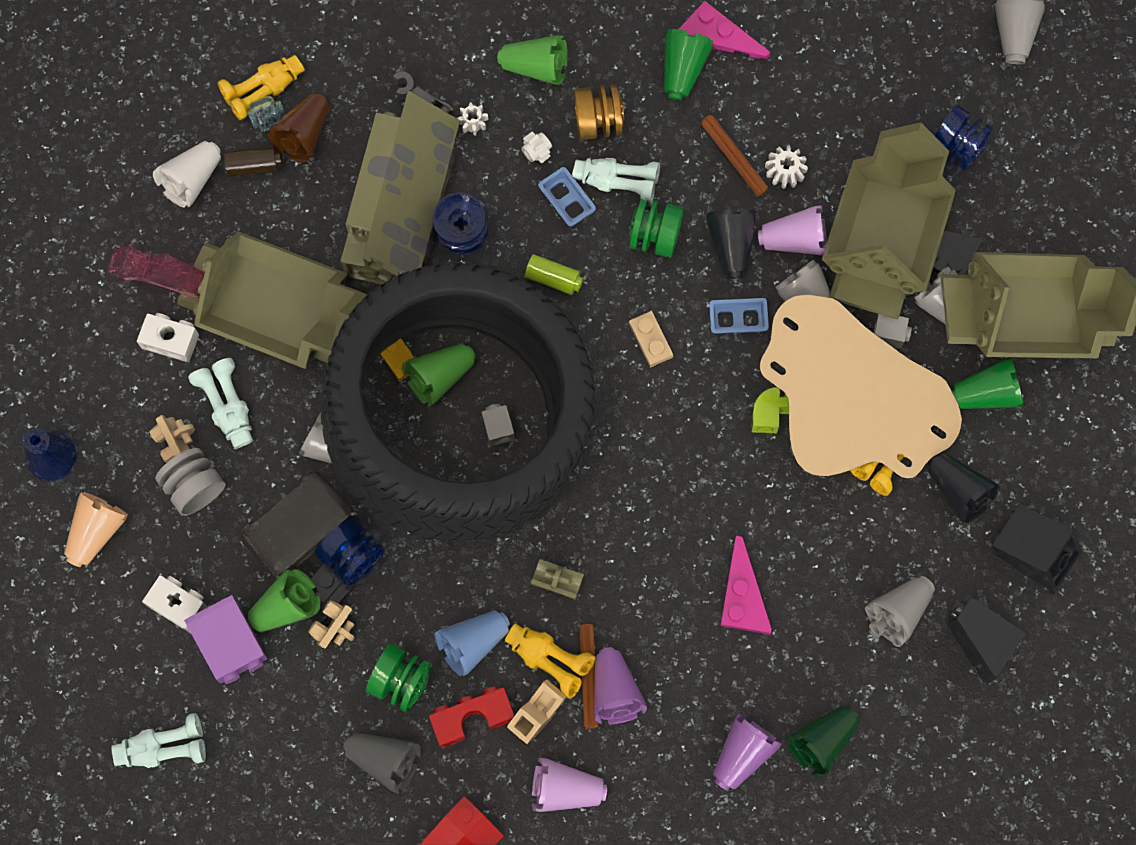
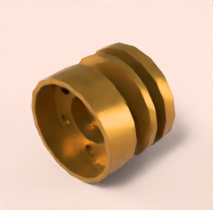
[574,84,624,140]

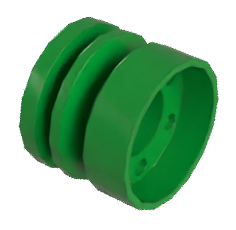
[629,197,684,258]
[366,643,432,713]

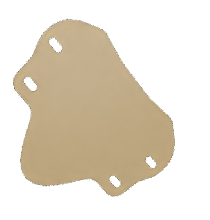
[760,295,962,478]

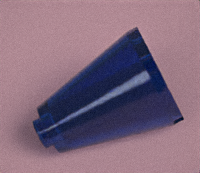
[24,429,77,481]

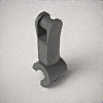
[393,71,454,114]

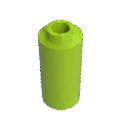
[525,254,583,295]

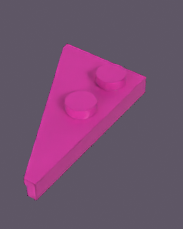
[678,1,770,59]
[720,536,772,635]

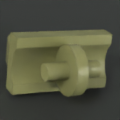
[531,559,584,600]

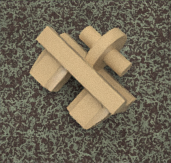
[150,415,195,463]
[308,600,355,649]

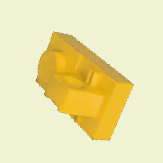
[380,339,414,382]

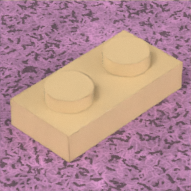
[629,311,673,368]

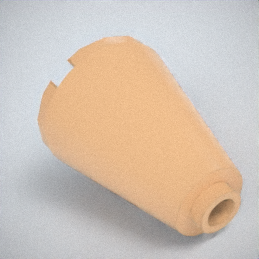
[64,492,128,567]

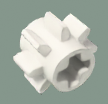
[457,103,488,135]
[521,132,552,163]

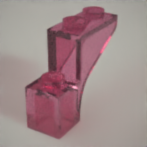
[108,246,205,297]

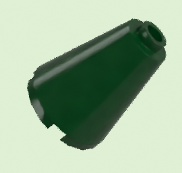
[786,706,859,778]

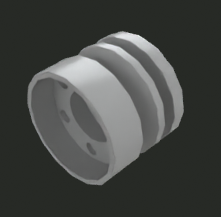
[155,448,226,516]

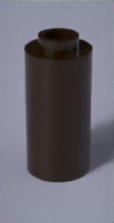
[224,146,282,177]

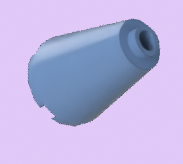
[434,610,510,676]

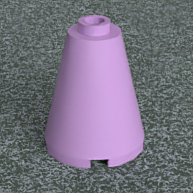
[758,205,827,255]
[532,758,607,812]

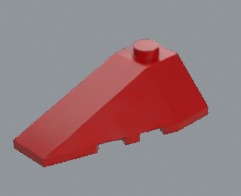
[420,796,504,845]

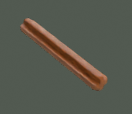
[702,115,768,197]
[580,624,598,729]

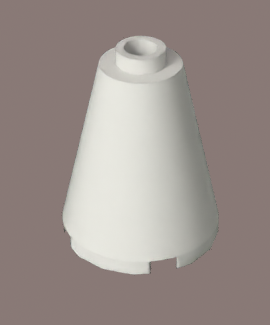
[153,141,221,208]

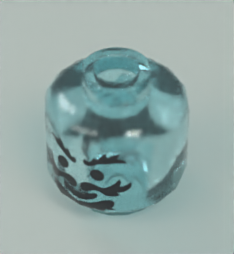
[247,96,286,132]

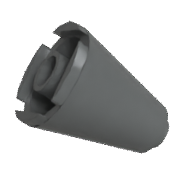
[343,732,421,794]

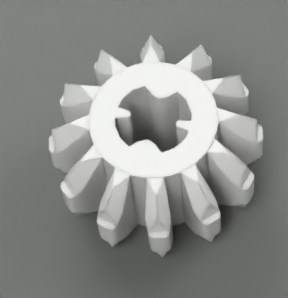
[765,145,808,189]

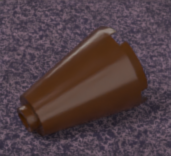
[268,94,330,162]

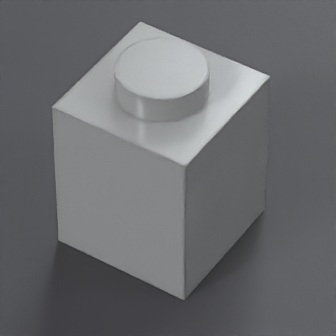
[873,314,912,349]
[481,404,515,447]

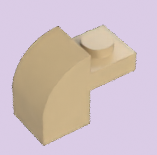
[507,680,567,744]

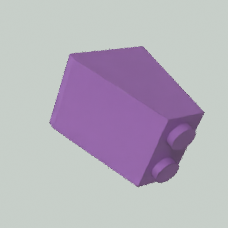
[184,595,268,684]

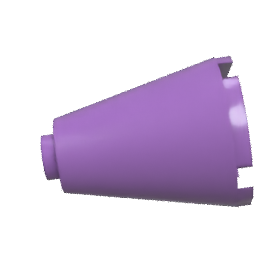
[594,647,647,724]
[713,713,782,791]

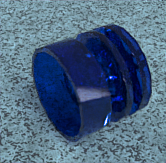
[935,105,993,171]
[432,192,489,255]
[315,517,385,587]

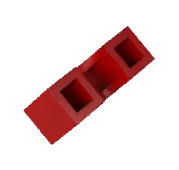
[429,686,514,749]

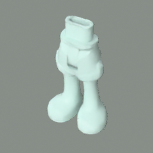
[572,158,660,207]
[188,358,253,449]
[112,713,206,768]

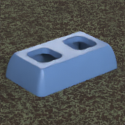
[538,167,596,227]
[709,298,769,334]

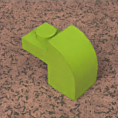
[751,387,789,433]

